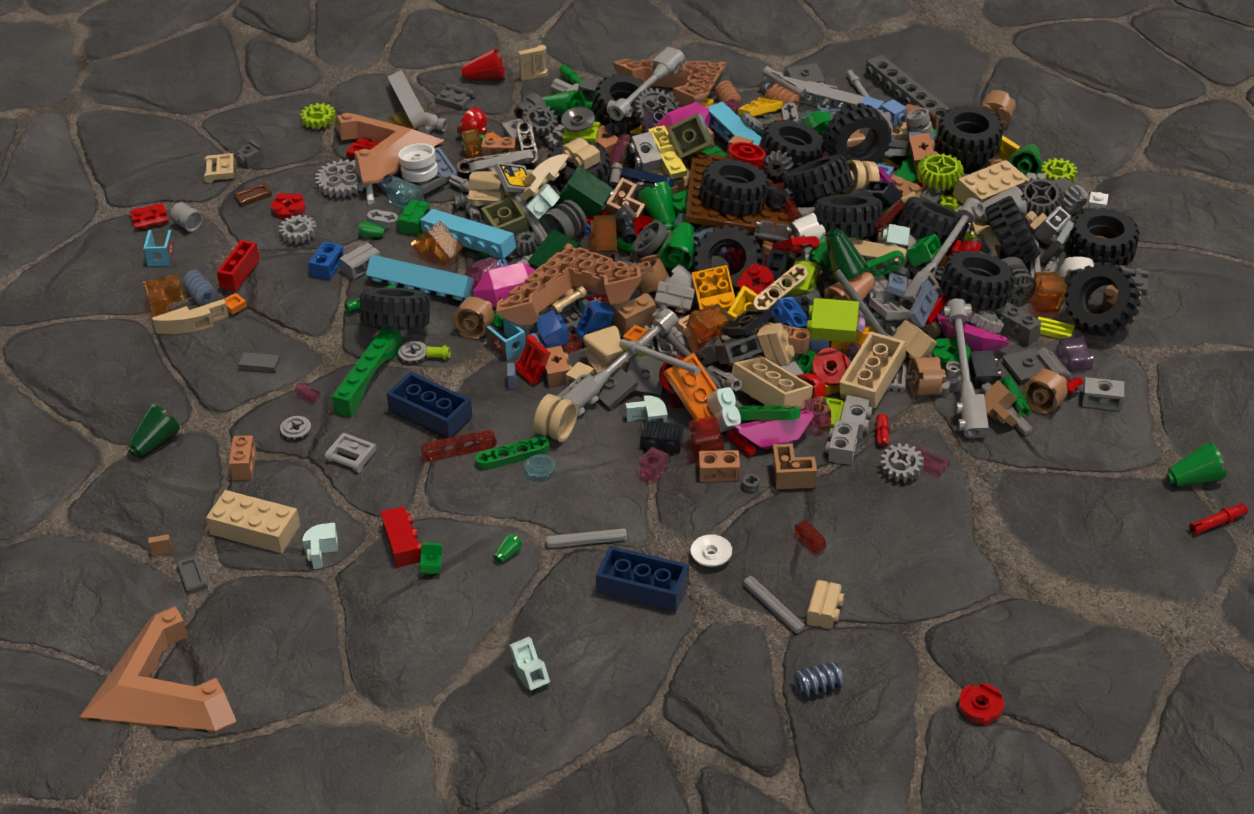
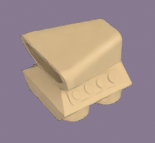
[468,171,507,206]
[583,326,630,374]

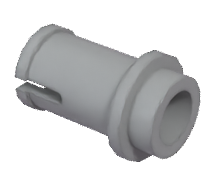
[609,163,623,186]

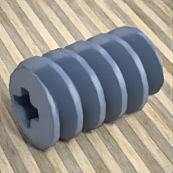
[183,270,218,306]
[794,662,843,697]

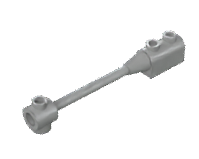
[607,47,686,121]
[899,198,985,310]
[943,299,989,438]
[557,307,679,416]

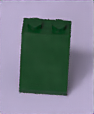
[553,166,613,217]
[528,229,582,270]

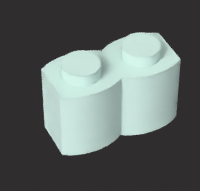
[707,387,741,432]

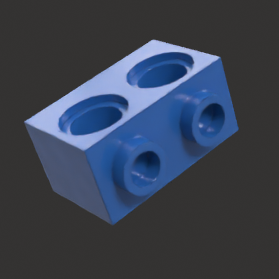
[308,241,344,280]
[770,296,810,330]
[575,301,614,342]

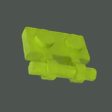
[563,122,600,144]

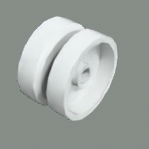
[398,143,438,182]

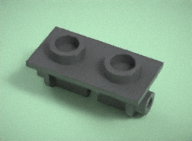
[754,220,792,242]

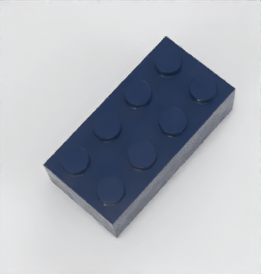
[386,372,473,438]
[596,546,689,612]

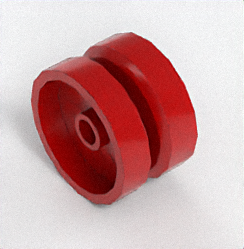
[727,142,766,170]

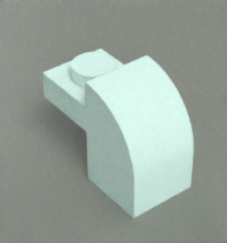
[525,184,560,220]
[626,396,668,423]
[302,523,338,569]
[509,637,550,690]

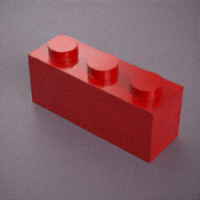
[217,240,260,291]
[381,506,422,568]

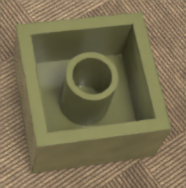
[667,113,715,160]
[481,195,529,236]

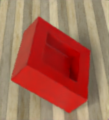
[1066,377,1084,395]

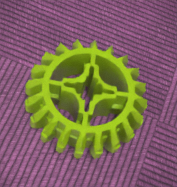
[917,153,963,191]

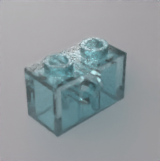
[386,177,424,208]

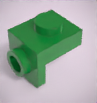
[420,542,442,575]

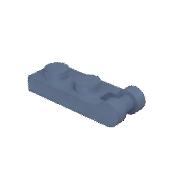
[908,280,939,328]

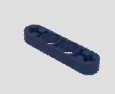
[620,167,675,188]

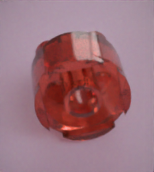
[688,415,725,459]

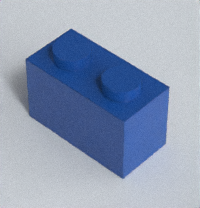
[535,310,570,348]

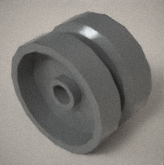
[633,220,672,263]

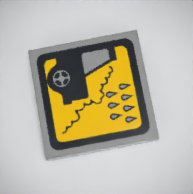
[494,162,528,193]

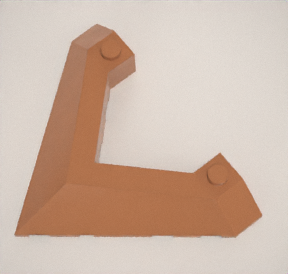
[613,59,726,107]
[335,113,445,185]
[496,243,642,326]
[80,606,237,733]

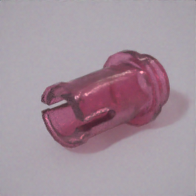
[295,382,320,402]

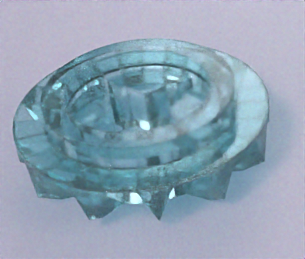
[524,454,556,479]

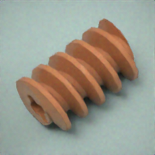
[715,81,742,113]
[765,84,800,110]

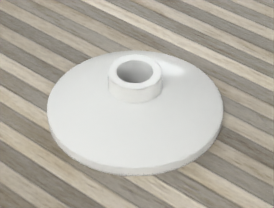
[691,535,732,567]

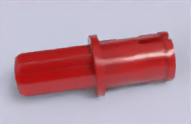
[875,414,890,448]

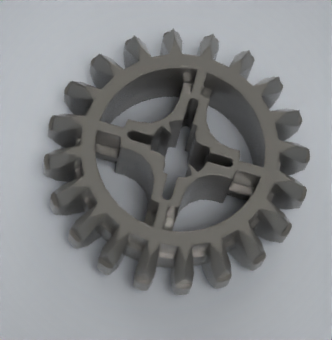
[1019,177,1064,217]

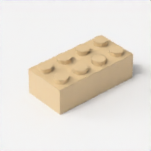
[952,160,1029,204]
[839,331,906,408]
[732,355,813,410]
[206,490,300,553]

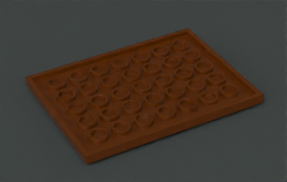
[685,152,792,238]

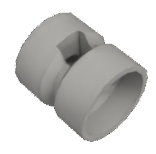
[907,108,934,134]
[170,202,203,232]

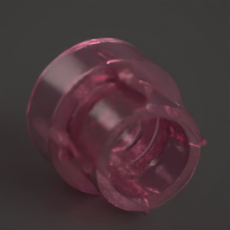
[466,257,501,289]

